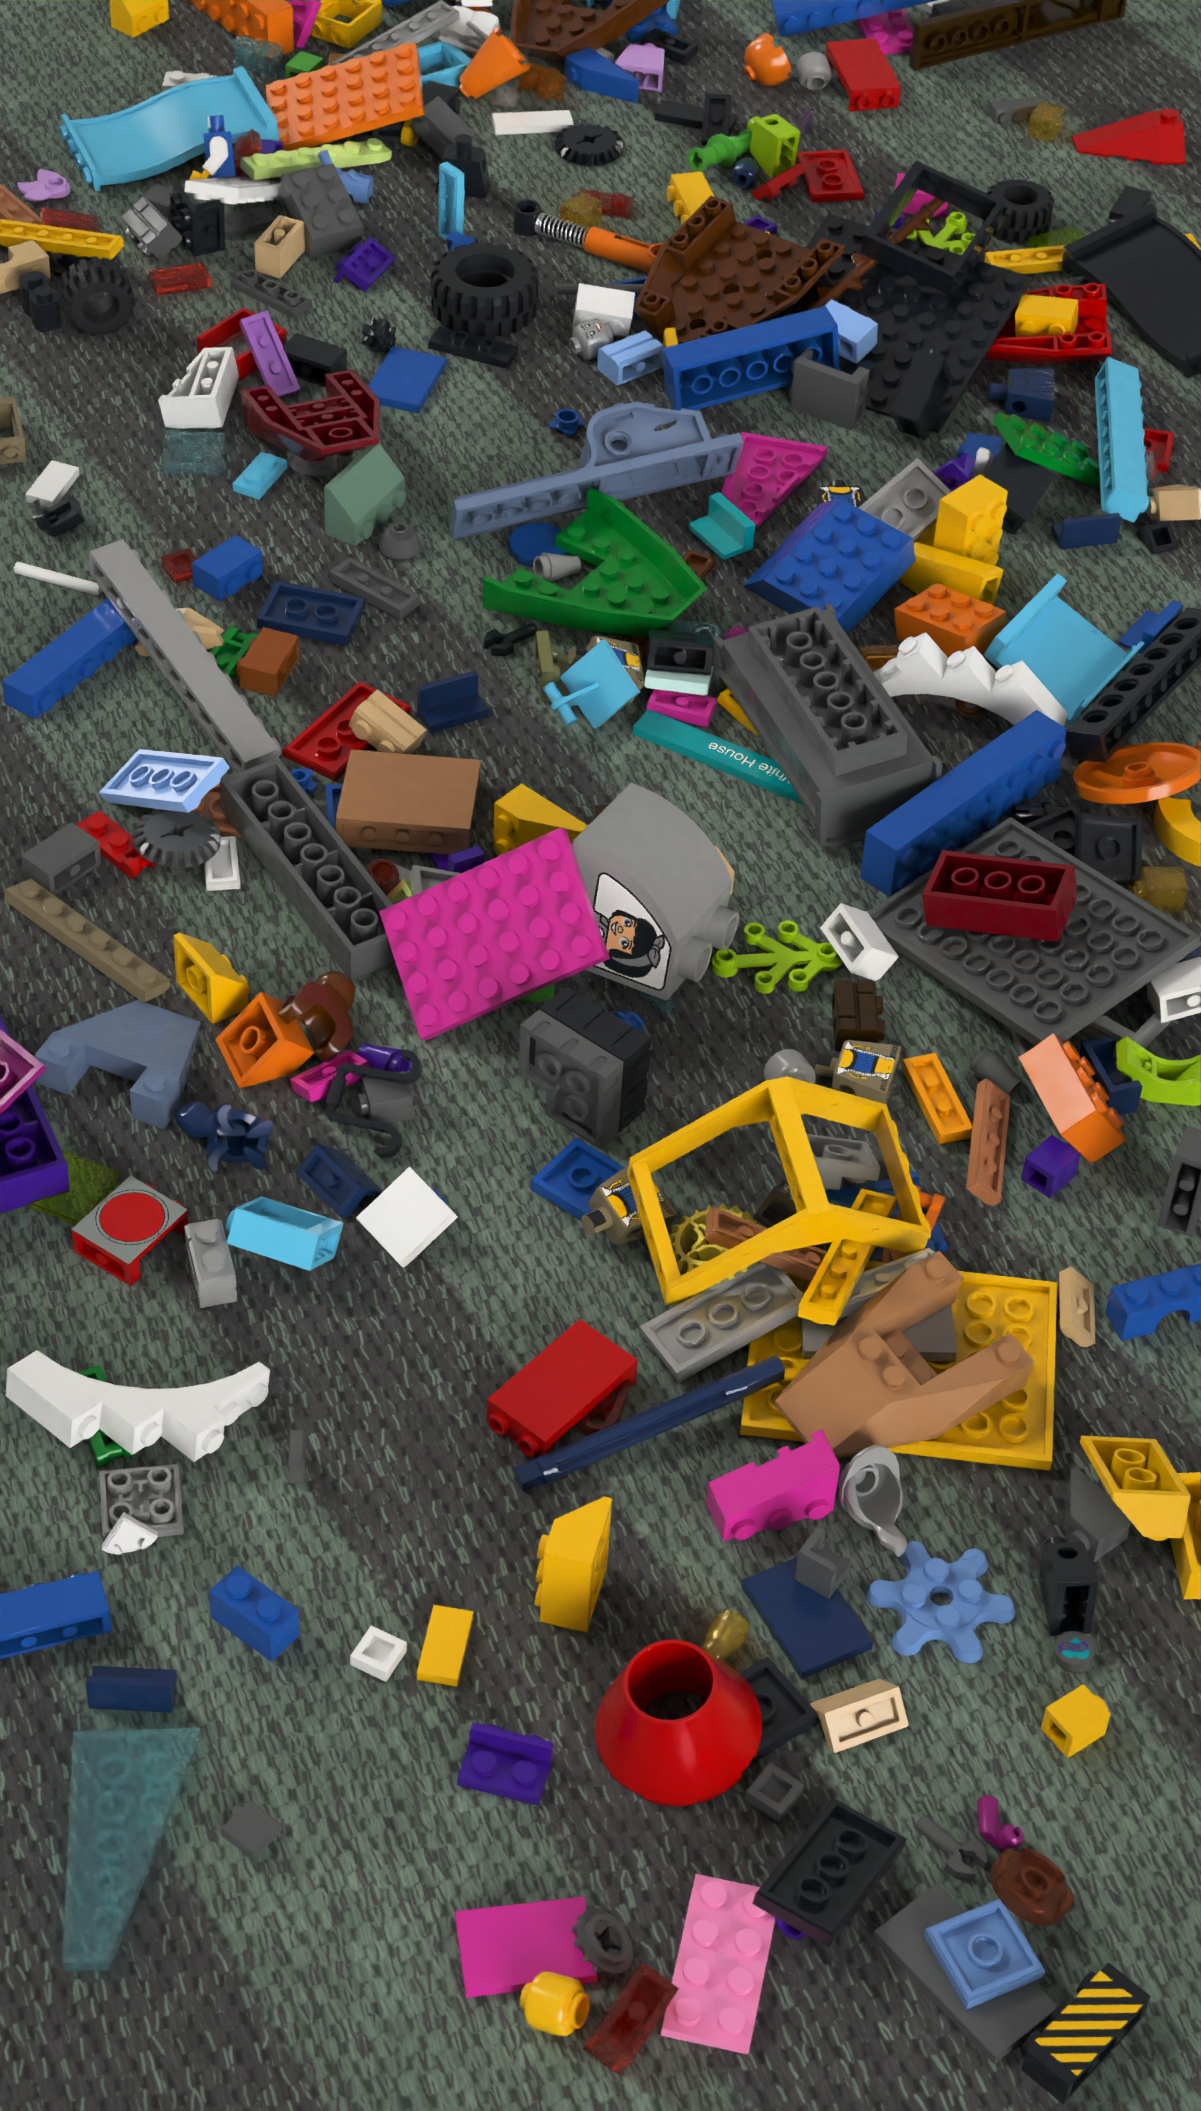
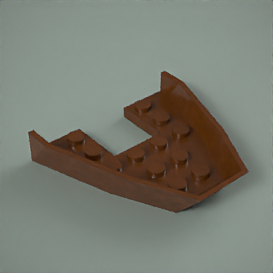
[511,0,670,62]

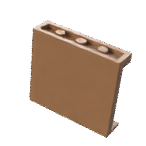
[336,750,481,855]

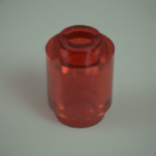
[366,859,399,896]

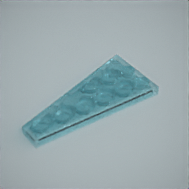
[62,1728,202,1971]

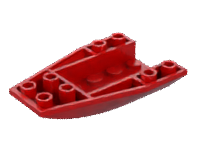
[985,283,1112,363]

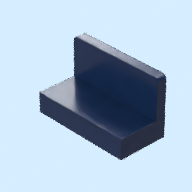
[1051,513,1122,550]
[417,671,489,733]
[296,1144,383,1218]
[86,1666,177,1713]

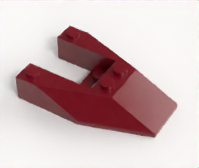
[241,369,380,462]

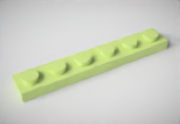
[240,138,392,180]

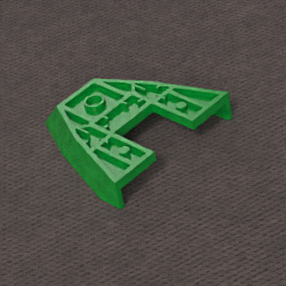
[483,488,708,637]

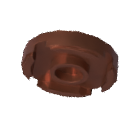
[990,1848,1074,1926]

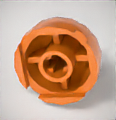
[743,33,792,87]

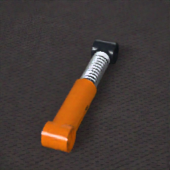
[513,199,664,275]

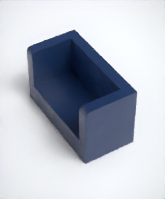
[1079,1036,1142,1115]

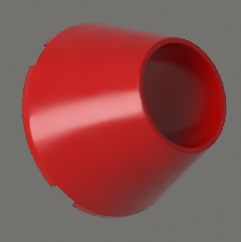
[595,1640,762,1806]

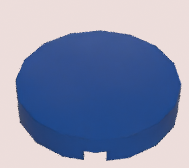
[509,523,569,567]

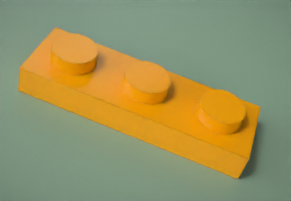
[901,1053,973,1145]

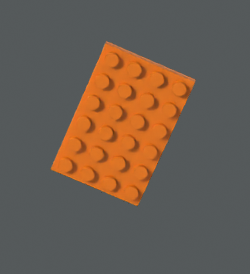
[266,42,425,151]

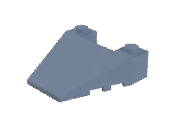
[34,1000,201,1130]

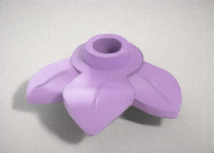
[17,169,70,201]

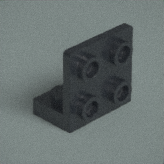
[170,182,225,257]

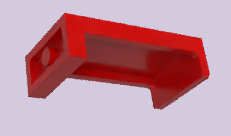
[825,38,901,112]
[487,1319,638,1458]

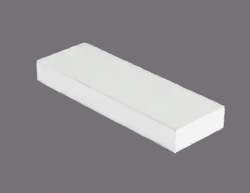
[492,110,573,135]

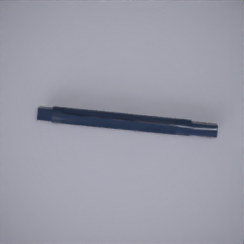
[514,1355,785,1492]

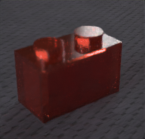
[582,1962,679,2075]

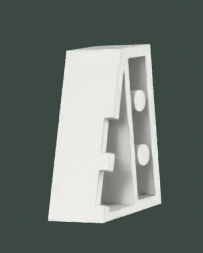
[158,347,239,429]

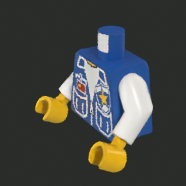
[189,115,236,180]

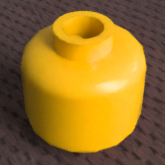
[520,1971,590,2036]

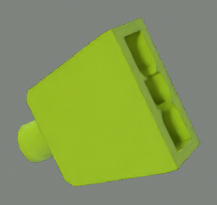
[747,114,801,178]

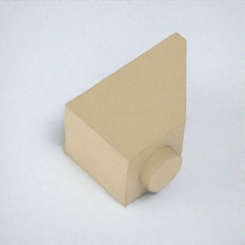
[1146,484,1201,521]

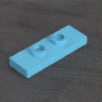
[438,161,465,241]

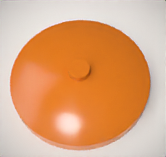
[1072,742,1201,804]

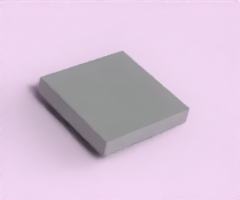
[99,1464,184,1542]

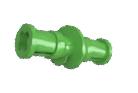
[687,129,752,171]

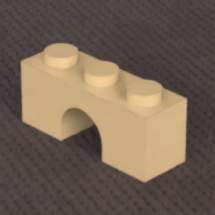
[0,240,51,294]

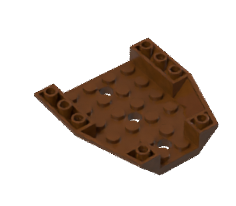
[633,196,846,344]

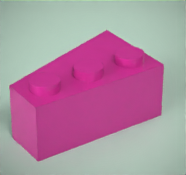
[706,1429,840,1541]

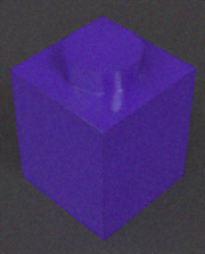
[1021,1135,1081,1199]

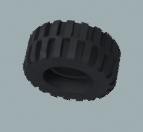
[431,242,539,339]

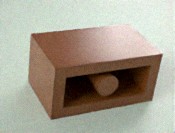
[236,627,299,697]

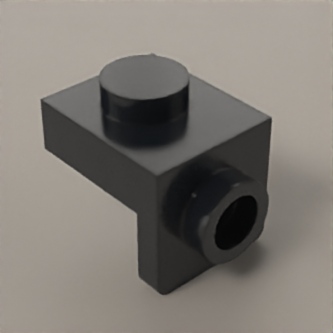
[33,495,85,537]

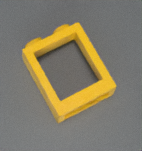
[310,0,382,49]

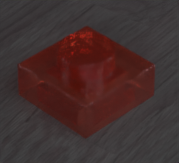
[161,548,197,584]

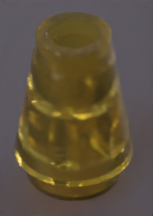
[701,1609,750,1662]

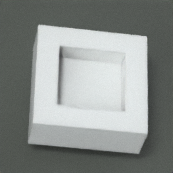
[350,1626,407,1682]

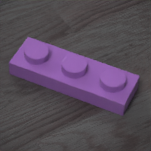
[239,311,301,399]

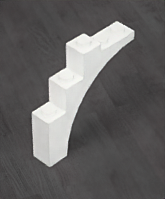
[873,632,1068,726]
[6,1350,270,1462]

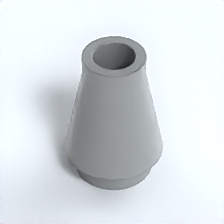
[533,552,581,582]

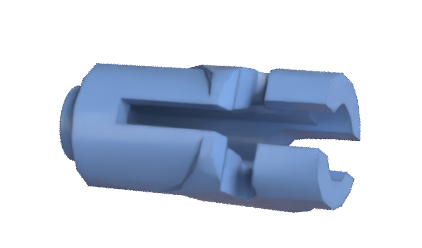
[318,150,373,204]

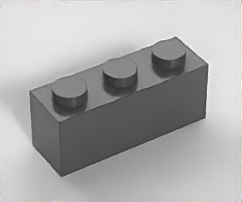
[1157,1125,1201,1237]

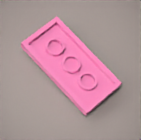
[661,1874,775,2055]

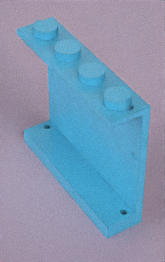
[983,573,1145,725]

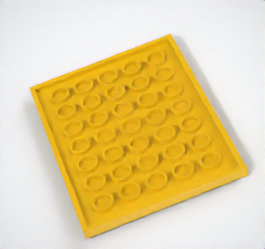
[740,1261,1057,1471]

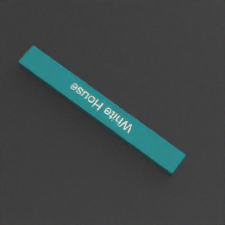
[632,709,805,806]

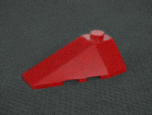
[1072,109,1185,165]

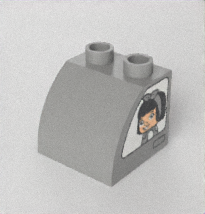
[572,783,739,1001]

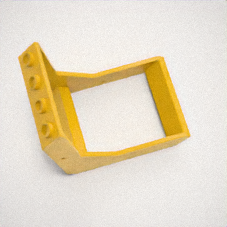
[627,1076,931,1306]

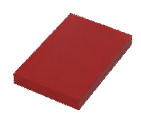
[796,149,865,203]

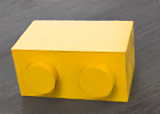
[1015,294,1078,337]

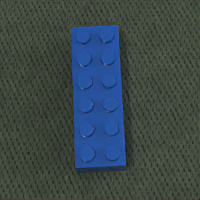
[662,306,839,411]

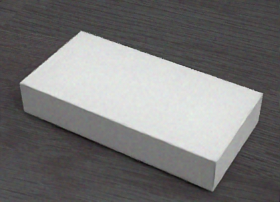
[25,460,79,508]
[204,836,241,891]

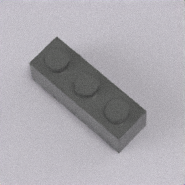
[988,97,1041,123]

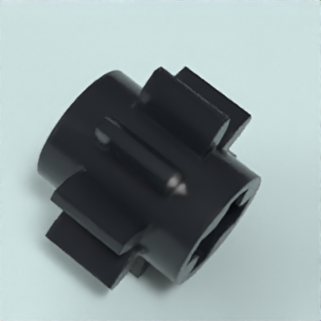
[361,317,397,353]

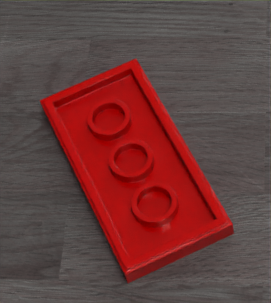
[282,681,411,782]

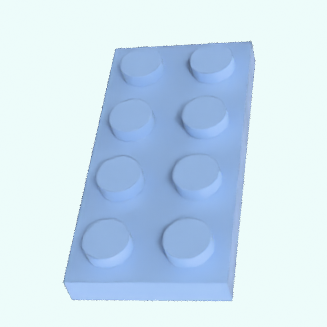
[99,749,230,813]

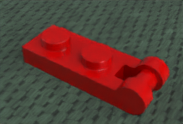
[75,810,157,879]

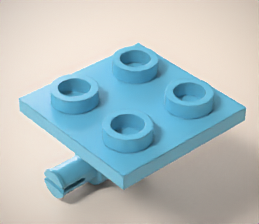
[542,639,640,729]

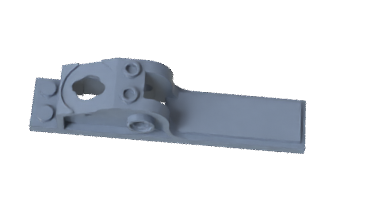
[449,402,743,540]

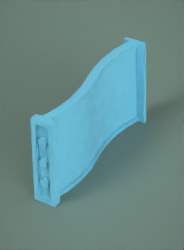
[59,66,279,191]

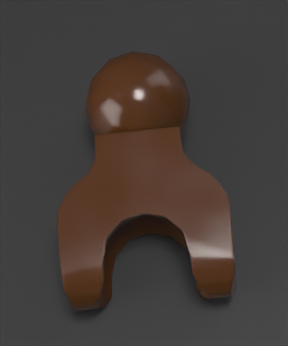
[277,971,355,1062]

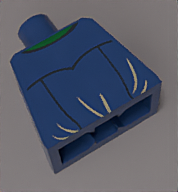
[988,368,1054,423]

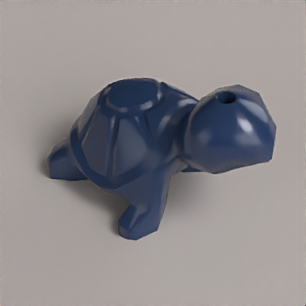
[174,1101,273,1172]

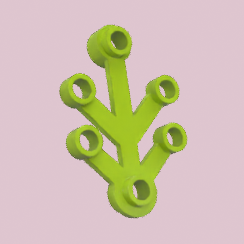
[906,212,975,255]
[711,920,843,994]

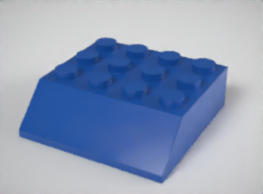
[743,498,916,635]

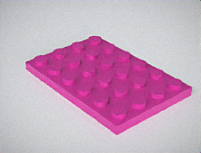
[379,828,610,1040]

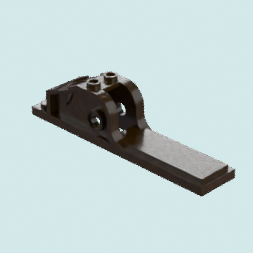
[909,0,1127,71]

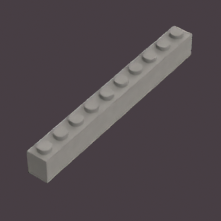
[89,539,281,773]

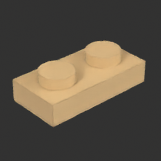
[1058,1266,1095,1347]

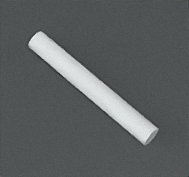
[14,562,102,596]

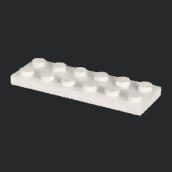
[185,176,281,204]

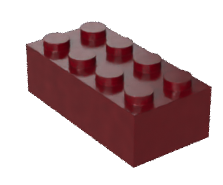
[922,850,1078,942]

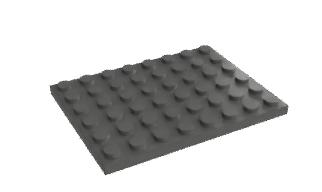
[868,817,1201,1046]

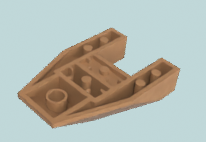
[774,1250,1035,1459]

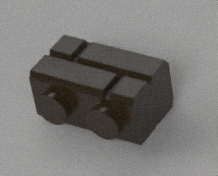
[831,979,885,1051]

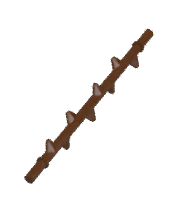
[783,197,946,317]

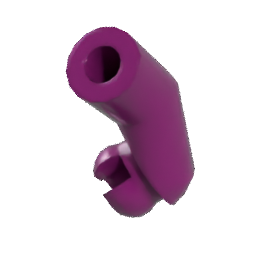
[977,1796,1024,1852]

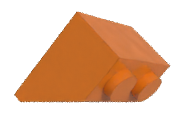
[215,992,314,1088]

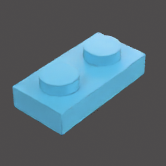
[232,452,288,500]

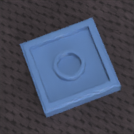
[924,1899,1045,2010]

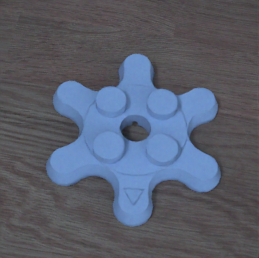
[865,1541,1016,1664]

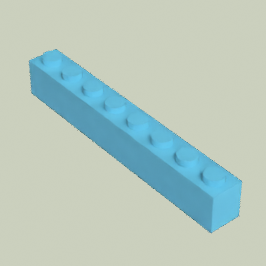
[1095,357,1150,523]

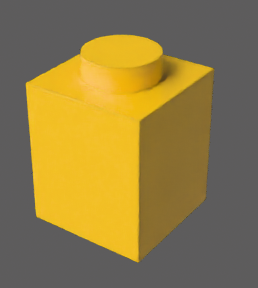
[1041,1684,1111,1758]

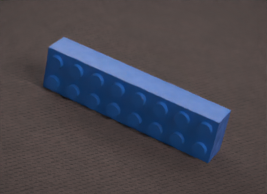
[860,710,1067,897]

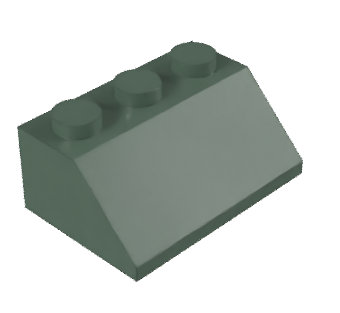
[324,443,406,546]

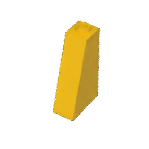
[898,542,1004,606]

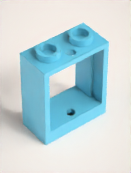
[418,41,471,90]
[226,1196,343,1271]

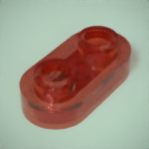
[578,1379,629,1436]

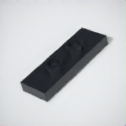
[428,326,518,369]

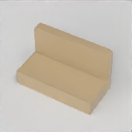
[809,1679,909,1753]

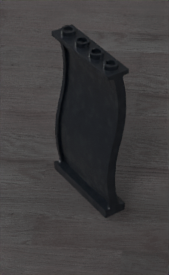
[1062,204,1201,378]

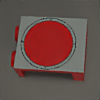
[71,1175,189,1286]

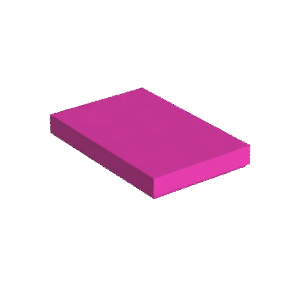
[455,1896,598,1998]

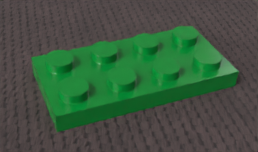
[992,412,1100,488]

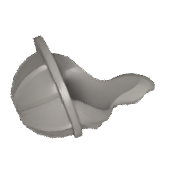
[837,1445,907,1557]

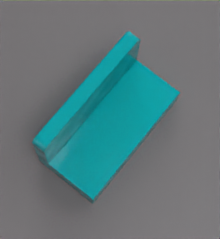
[689,492,755,559]

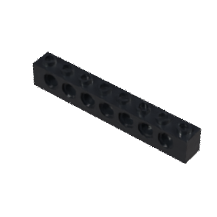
[1066,608,1201,763]

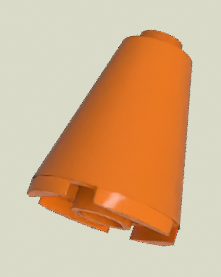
[458,26,531,99]

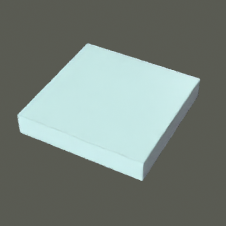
[644,666,714,696]

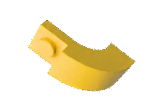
[1153,797,1201,867]

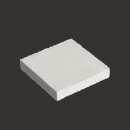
[356,1167,458,1267]

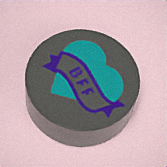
[1053,1631,1095,1673]

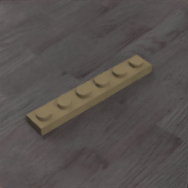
[4,879,171,1003]

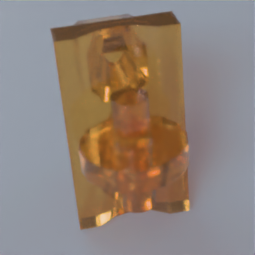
[518,61,567,102]

